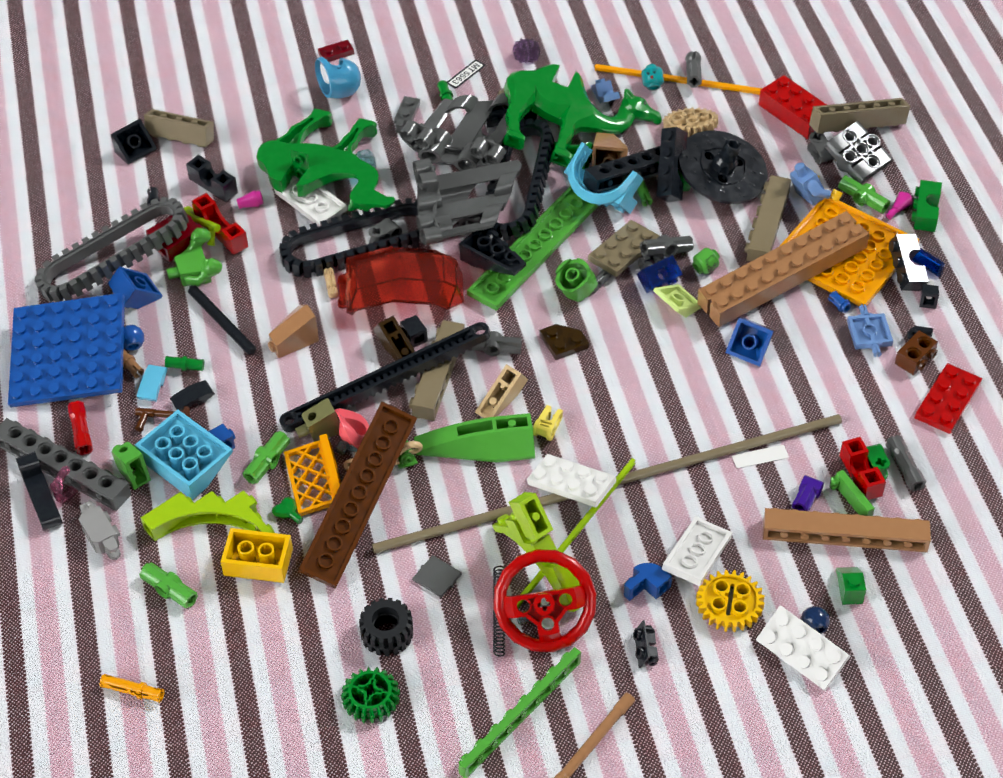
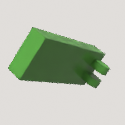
[829,470,875,516]

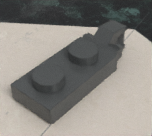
[394,96,420,133]

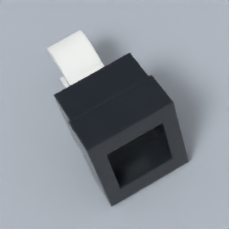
[919,278,939,309]

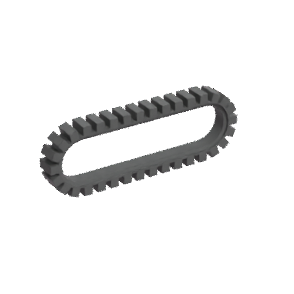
[34,197,189,302]

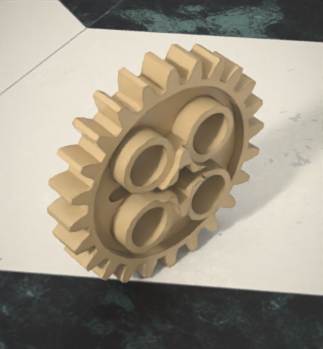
[663,107,719,137]

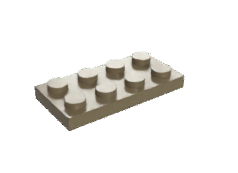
[588,220,660,277]

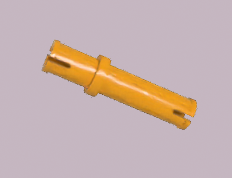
[99,674,165,703]

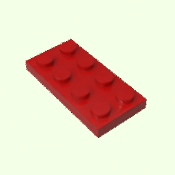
[914,363,983,434]

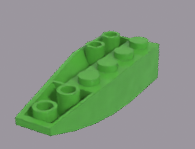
[414,413,535,462]

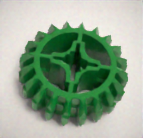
[341,666,400,724]

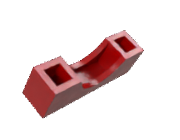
[191,193,248,255]

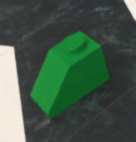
[836,567,866,605]

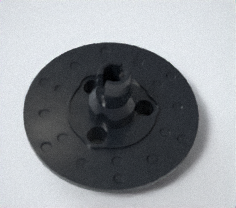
[678,130,768,204]

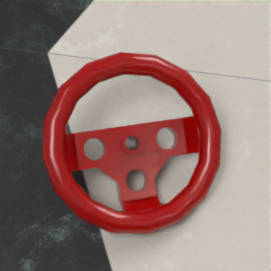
[493,549,597,652]

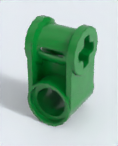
[867,444,890,480]

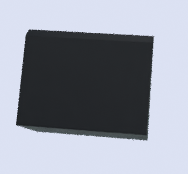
[110,119,157,164]

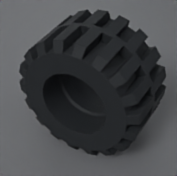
[359,598,414,656]

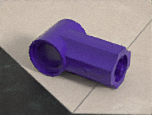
[792,475,824,511]

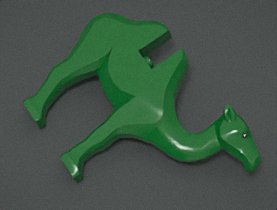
[503,64,662,168]
[256,108,395,212]

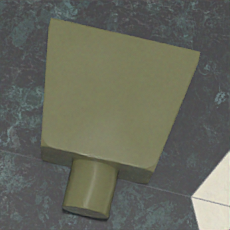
[295,398,340,442]

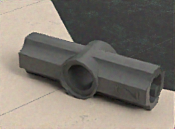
[639,234,694,258]
[472,331,522,356]

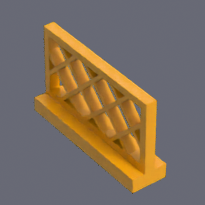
[284,433,341,516]

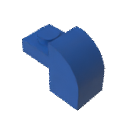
[624,563,672,601]

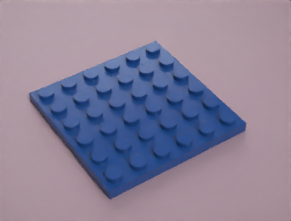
[8,293,125,408]

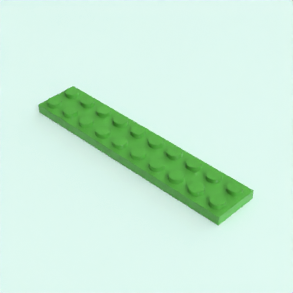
[467,186,598,311]

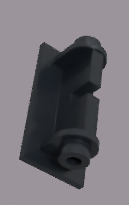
[633,620,659,668]

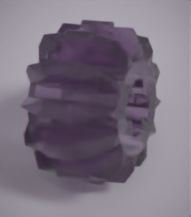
[513,38,540,64]

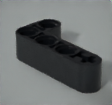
[15,451,63,531]

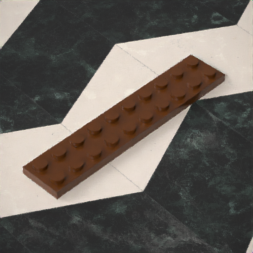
[298,401,417,589]

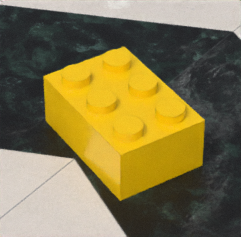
[221,528,293,583]

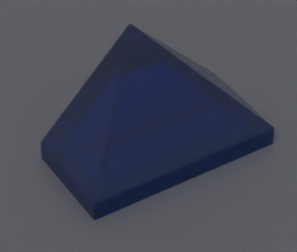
[911,248,945,278]

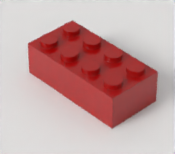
[759,75,827,139]

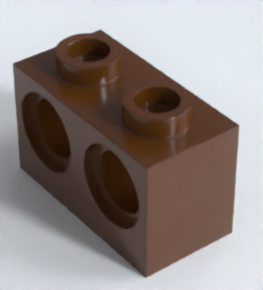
[895,330,938,375]

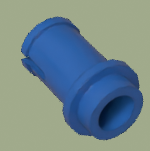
[828,291,851,313]

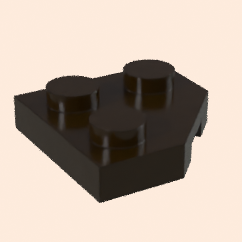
[539,324,590,360]

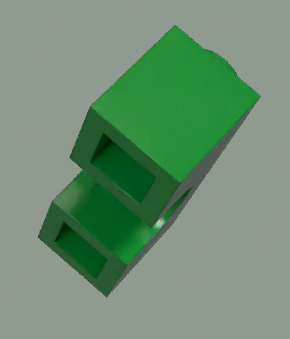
[911,180,942,232]

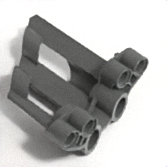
[400,92,508,171]

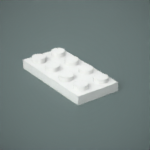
[274,176,347,227]
[527,454,616,507]
[662,516,733,586]
[756,605,851,691]

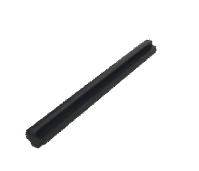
[188,285,256,355]

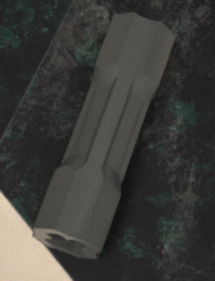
[885,435,927,492]

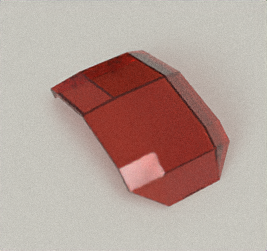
[338,246,464,315]

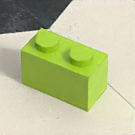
[509,492,553,540]

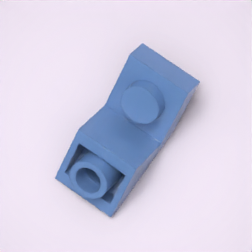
[591,78,620,103]

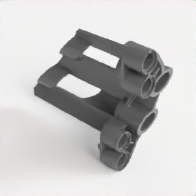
[413,158,522,245]

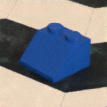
[108,267,163,309]

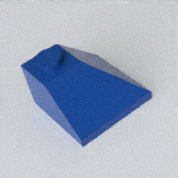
[725,318,774,367]

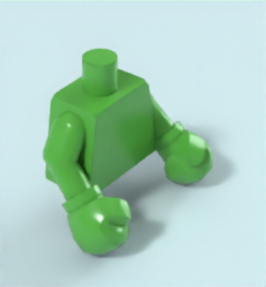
[166,228,222,287]

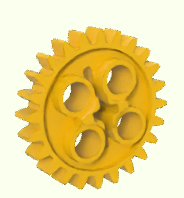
[696,570,765,632]

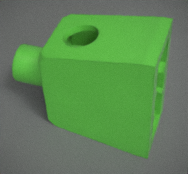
[112,442,151,490]

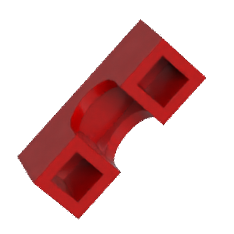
[839,436,886,500]

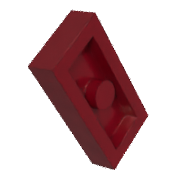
[318,40,354,62]

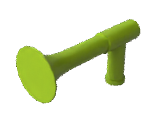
[184,206,221,246]

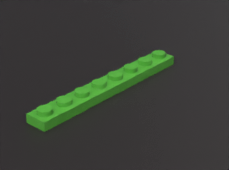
[459,647,581,778]

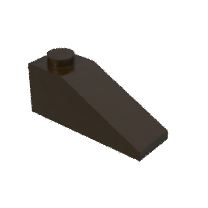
[373,315,416,361]

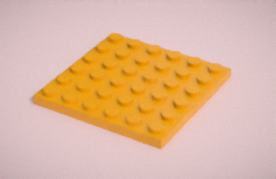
[780,198,919,306]

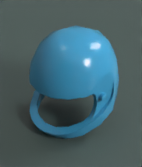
[315,56,361,99]

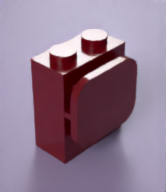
[146,214,203,262]

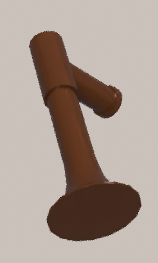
[135,406,190,432]

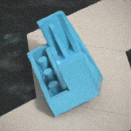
[564,142,643,214]

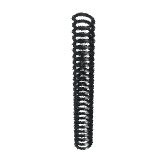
[493,565,505,657]

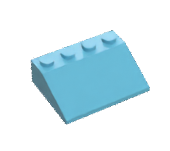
[135,410,233,500]

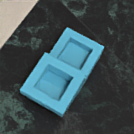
[136,365,168,402]

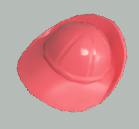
[335,408,369,449]

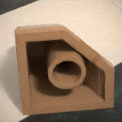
[592,132,628,166]
[268,304,319,358]

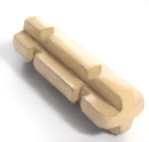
[324,267,338,299]

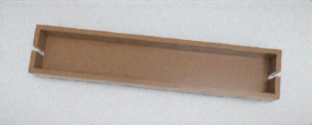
[697,211,869,327]

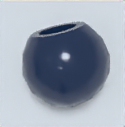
[800,606,830,634]

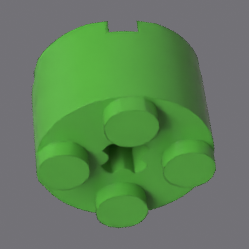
[555,258,598,302]

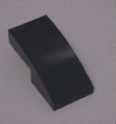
[170,380,215,411]

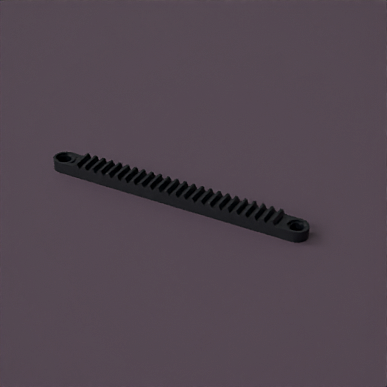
[279,322,491,432]

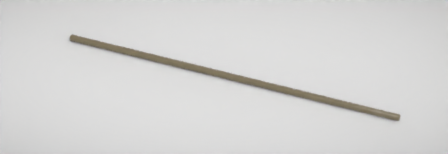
[372,414,842,554]

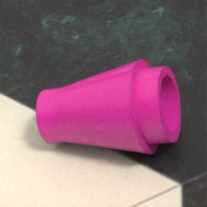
[237,190,264,209]

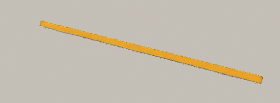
[595,64,762,95]

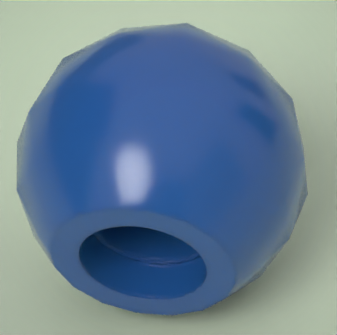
[124,325,144,351]

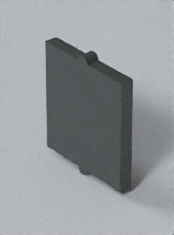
[412,555,462,598]

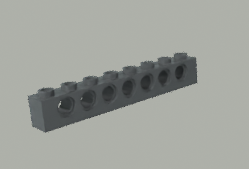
[0,418,131,511]

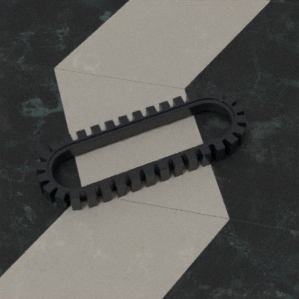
[481,119,555,241]
[279,198,424,278]

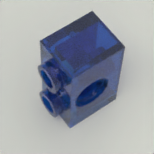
[636,255,683,294]

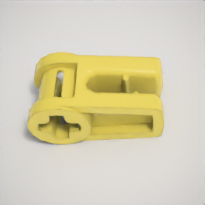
[533,405,563,441]

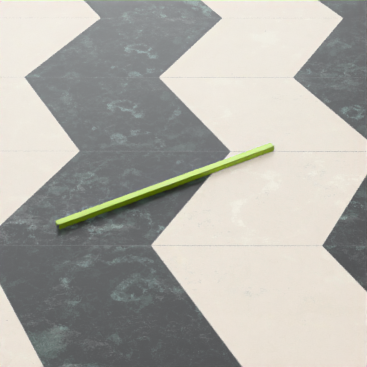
[517,458,636,608]

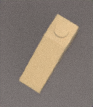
[475,364,528,418]

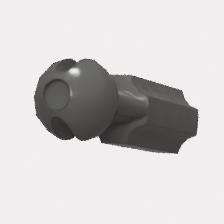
[685,51,702,88]

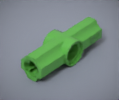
[838,175,891,214]
[243,431,290,484]
[139,562,198,608]

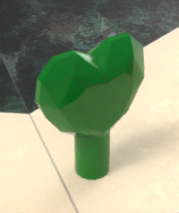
[272,497,303,524]

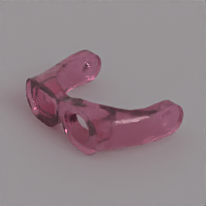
[50,466,77,504]

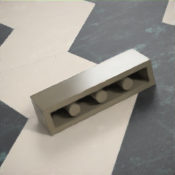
[144,109,214,147]

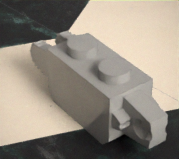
[79,501,121,560]

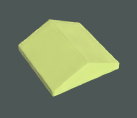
[653,284,701,318]

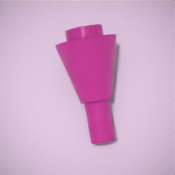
[886,192,913,220]

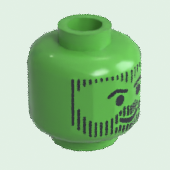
[692,248,720,275]

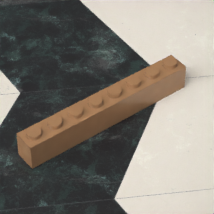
[763,508,931,552]

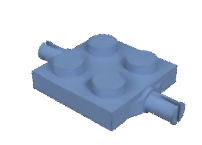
[847,304,893,357]

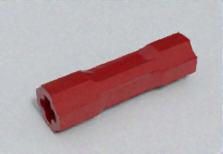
[67,400,93,456]

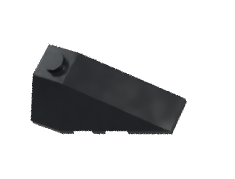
[459,228,526,276]

